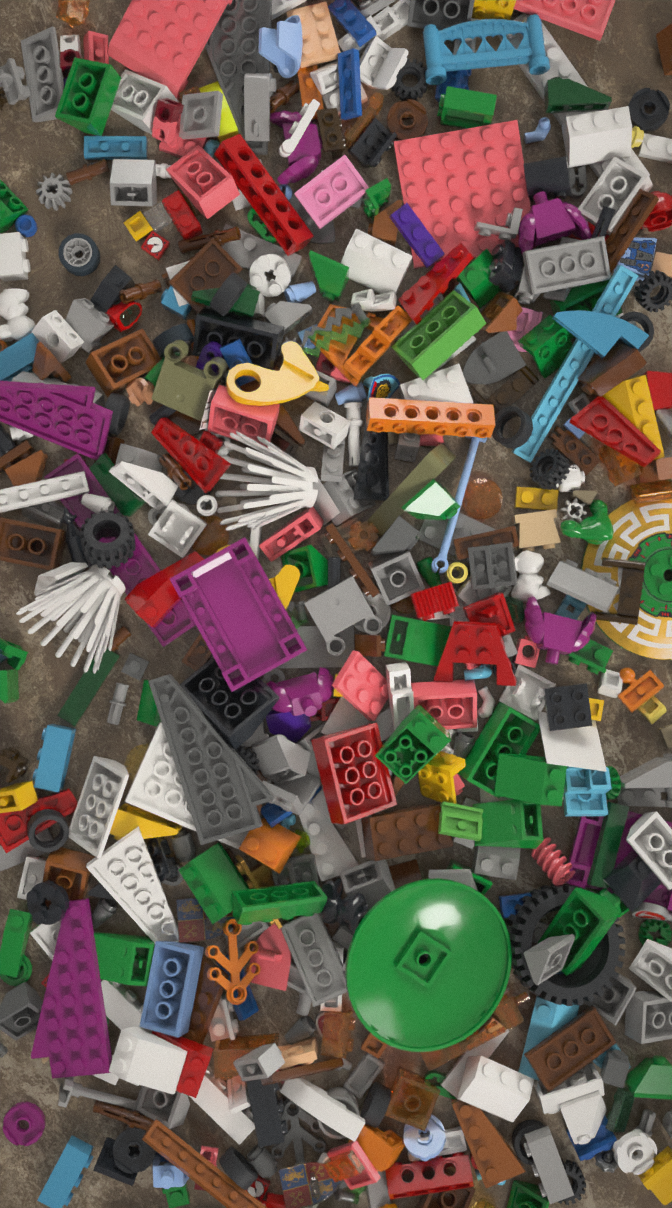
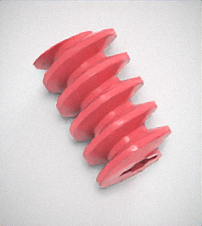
[531,837,575,886]

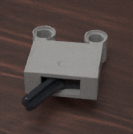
[304,557,382,656]

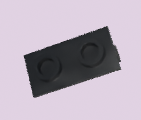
[146,836,178,882]

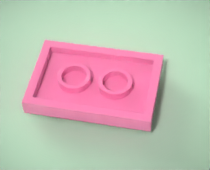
[294,155,369,229]

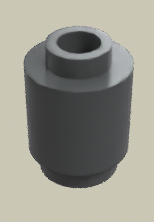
[171,829,196,862]
[247,1144,278,1178]

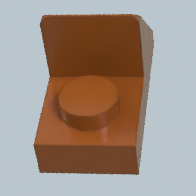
[33,342,71,382]
[637,457,672,483]

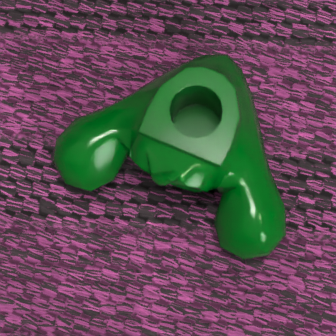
[560,499,614,545]

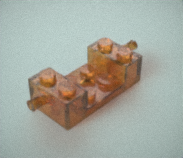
[428,991,530,1061]

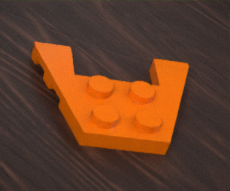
[310,304,384,387]

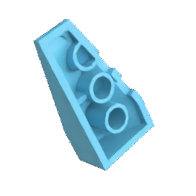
[519,996,580,1081]

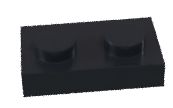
[348,118,397,168]
[93,1137,140,1186]

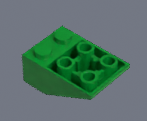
[383,615,452,666]
[375,705,451,784]
[472,799,543,849]
[94,932,154,986]

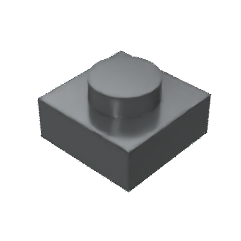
[121,653,150,681]

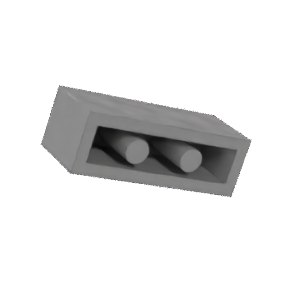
[523,1126,574,1204]

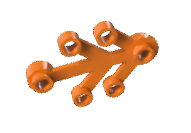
[205,919,261,1005]

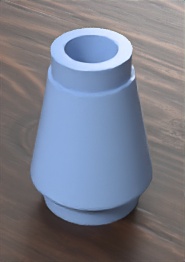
[284,281,316,303]
[335,382,367,405]

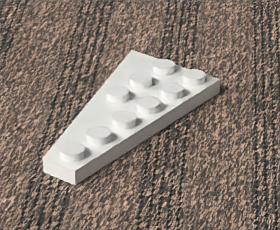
[86,826,179,943]

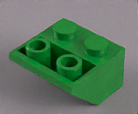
[0,179,28,234]

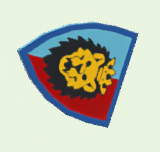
[363,374,400,400]

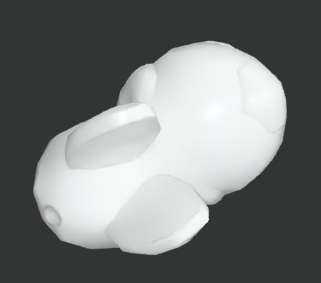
[0,289,36,342]
[511,550,551,602]

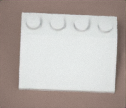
[68,756,129,858]

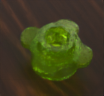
[295,829,310,853]

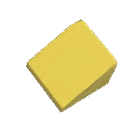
[637,696,667,724]

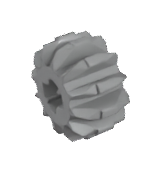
[36,173,73,211]

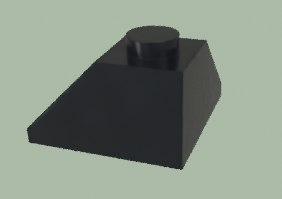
[603,851,661,912]

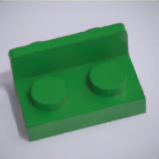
[363,178,391,221]
[565,639,613,675]

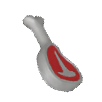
[632,902,672,922]

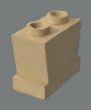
[512,509,561,552]

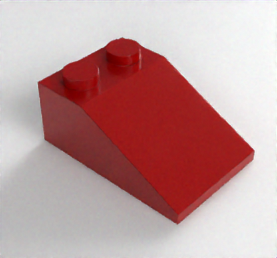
[152,1030,214,1098]

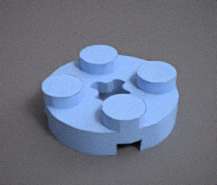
[403,1114,446,1161]

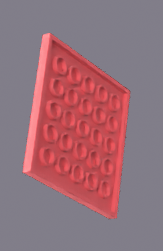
[393,120,536,269]

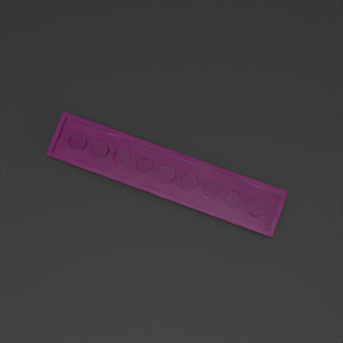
[44,453,196,647]

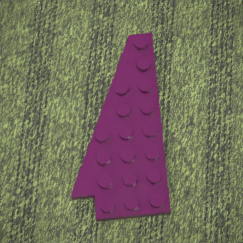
[0,381,113,460]
[31,898,112,1079]

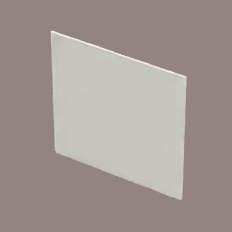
[537,711,607,772]

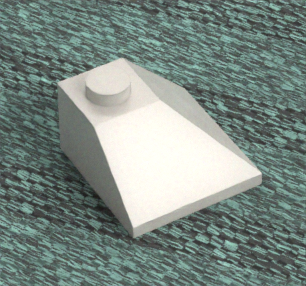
[559,1090,607,1144]

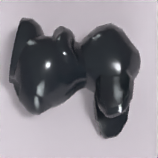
[320,879,368,934]

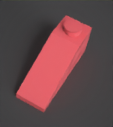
[259,506,324,562]

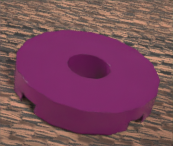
[3,1102,46,1146]

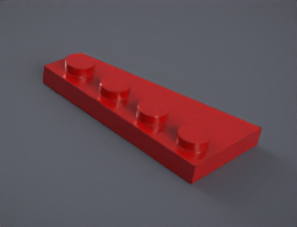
[398,243,474,325]
[0,788,78,854]

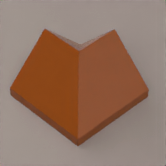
[481,291,523,333]

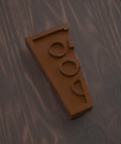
[182,955,229,1044]

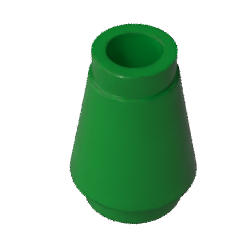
[416,556,442,588]

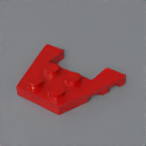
[434,621,517,686]

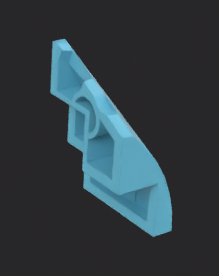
[563,766,611,816]

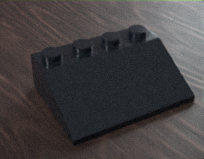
[180,657,280,750]

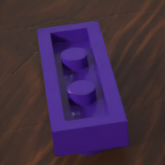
[389,203,445,268]

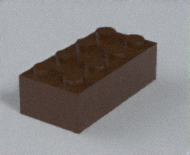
[361,802,453,861]

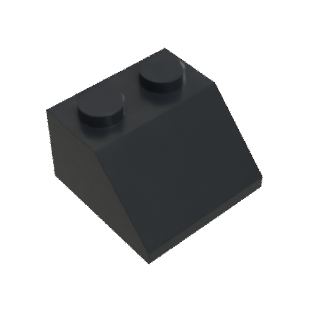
[523,156,572,203]

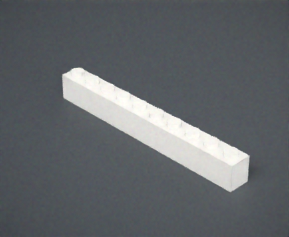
[101,979,255,1145]

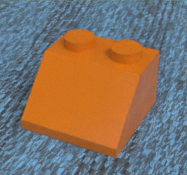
[239,818,301,874]

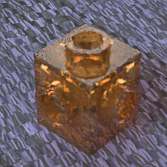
[56,0,90,27]
[348,520,379,552]

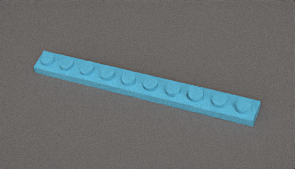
[512,265,638,463]

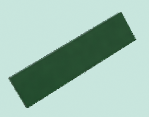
[57,648,120,727]
[587,801,629,889]

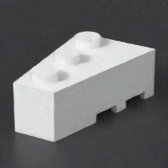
[399,364,473,404]

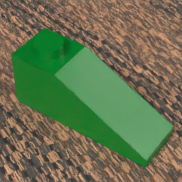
[0,909,33,978]

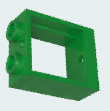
[437,86,497,129]

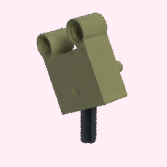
[149,340,228,426]

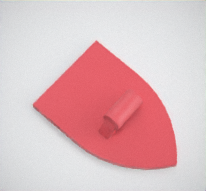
[250,924,291,991]

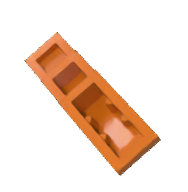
[343,305,412,380]

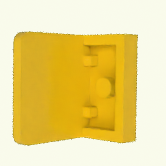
[472,0,516,20]
[418,751,466,804]
[638,1145,672,1205]

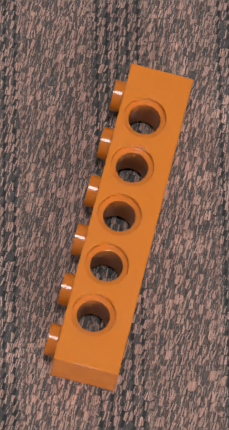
[366,397,495,438]

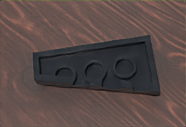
[354,421,389,502]

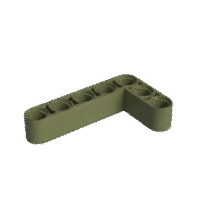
[365,443,456,537]

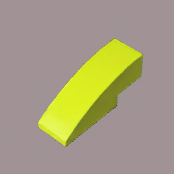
[199,81,239,144]

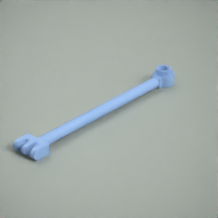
[431,436,487,574]

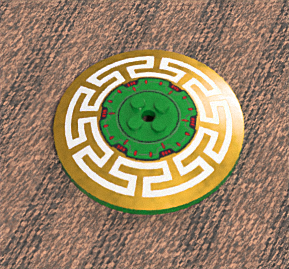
[581,493,672,659]

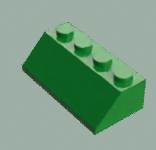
[458,702,540,799]
[232,881,327,925]
[537,887,620,976]

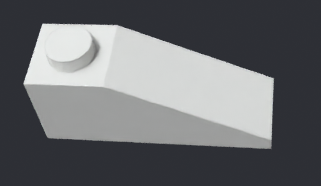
[109,461,178,511]

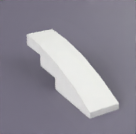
[337,0,410,55]
[280,1078,365,1142]

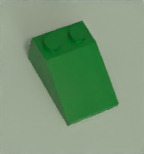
[494,753,567,806]

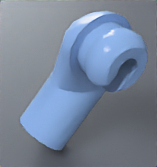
[524,117,551,144]

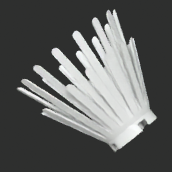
[215,431,318,530]
[16,564,126,674]

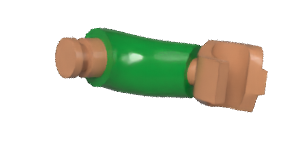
[126,351,198,407]

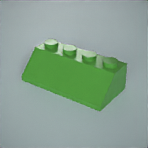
[391,290,486,380]

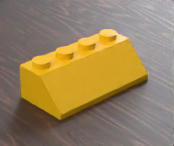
[603,375,665,467]

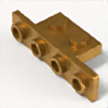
[235,854,282,929]

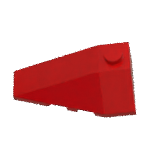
[124,551,204,627]

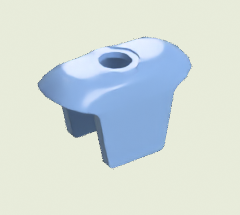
[258,15,303,78]

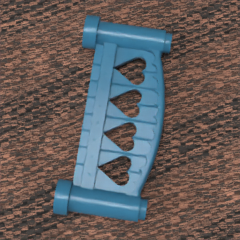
[423,14,550,85]

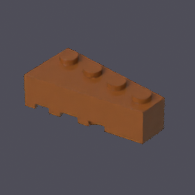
[451,1098,525,1188]

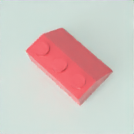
[207,385,280,448]
[411,679,477,729]

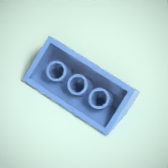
[139,941,204,1038]

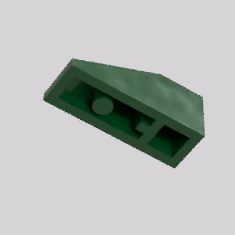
[544,77,612,114]
[191,284,260,319]

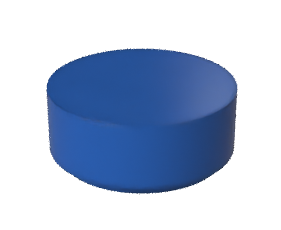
[15,215,37,237]

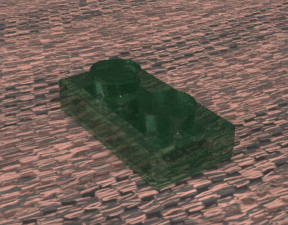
[606,1087,635,1132]

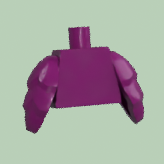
[270,110,323,184]
[518,191,592,256]
[524,596,596,664]
[265,667,334,717]

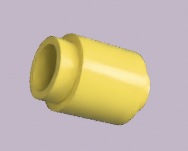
[445,562,468,584]

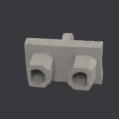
[0,58,31,105]

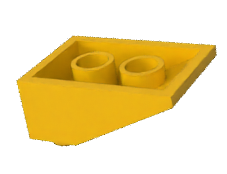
[109,803,183,841]

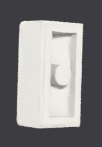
[310,59,339,95]

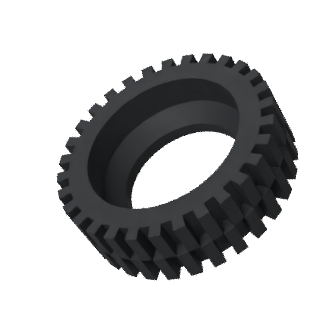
[506,884,625,1006]

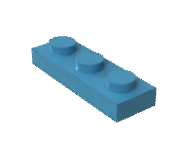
[84,136,147,160]

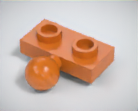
[618,668,664,713]

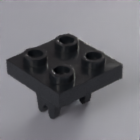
[543,683,592,731]

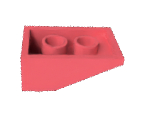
[166,145,240,219]

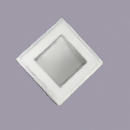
[597,669,623,698]

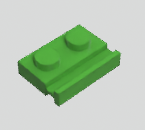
[438,801,483,841]

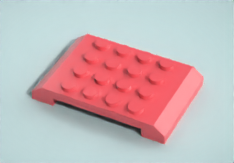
[107,0,233,100]

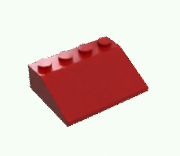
[311,722,397,824]

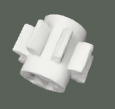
[560,498,587,523]

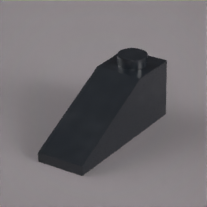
[90,265,135,313]

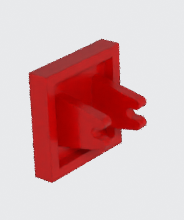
[463,592,516,637]

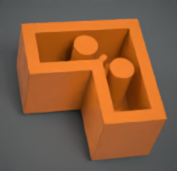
[348,1124,405,1172]

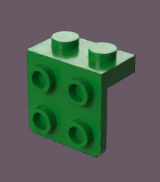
[518,315,572,378]

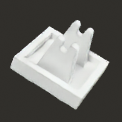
[148,499,207,558]
[498,664,556,721]

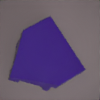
[266,710,311,743]

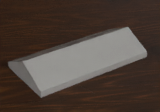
[21,26,64,122]

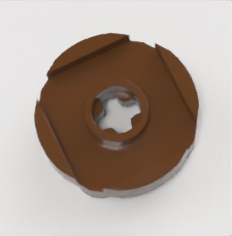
[387,99,428,141]

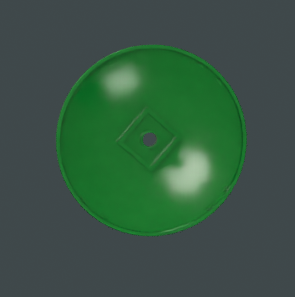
[345,878,512,1052]

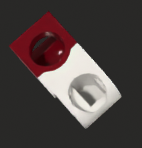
[60,35,82,78]

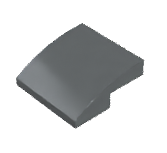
[468,542,518,590]
[272,854,320,887]

